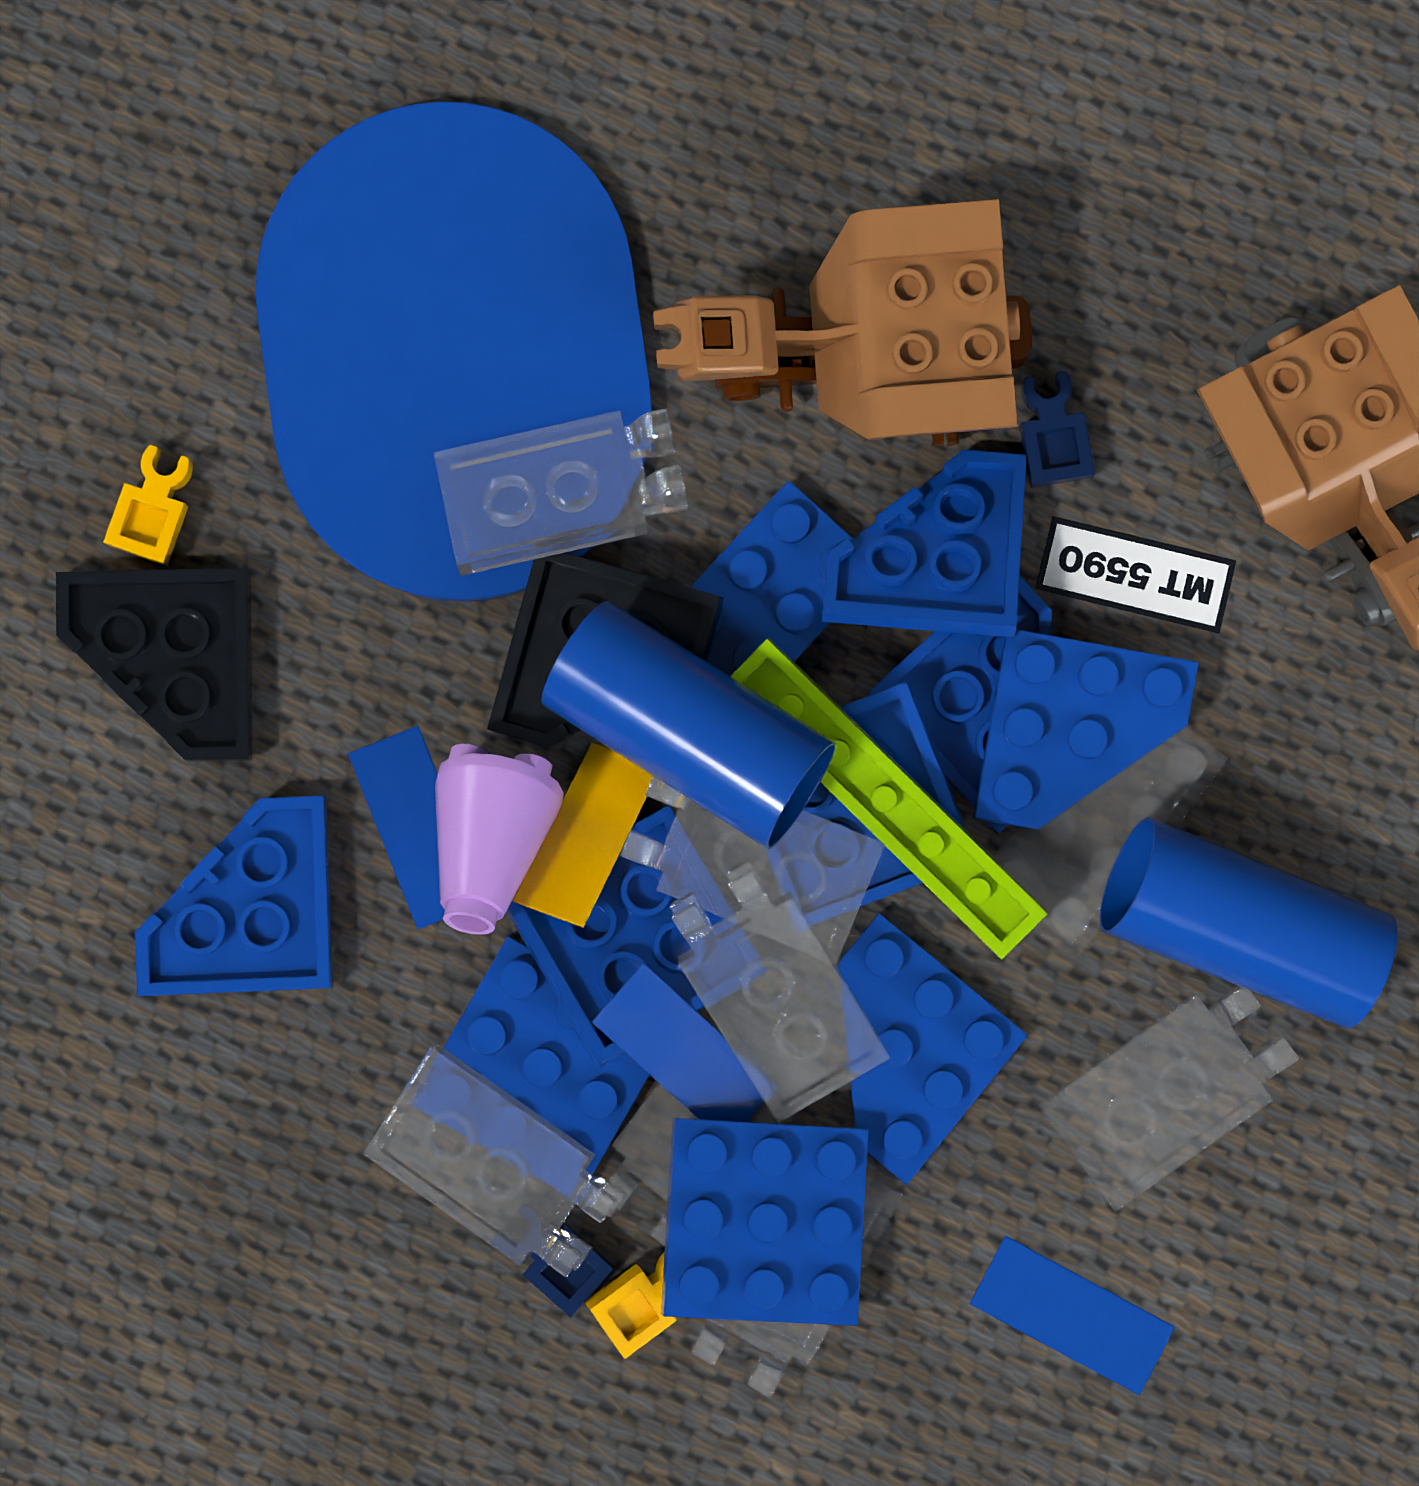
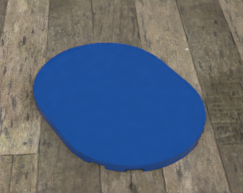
[255,102,652,602]

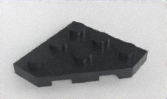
[487,545,724,747]
[56,568,253,762]

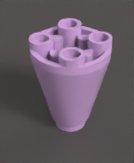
[435,744,564,935]

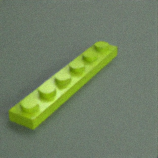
[730,638,1048,960]

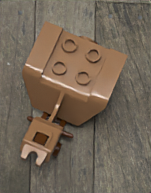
[653,199,1032,447]

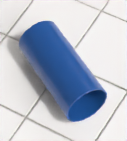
[541,600,836,849]
[1099,817,1398,1028]

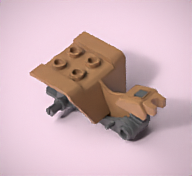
[1197,285,1419,651]

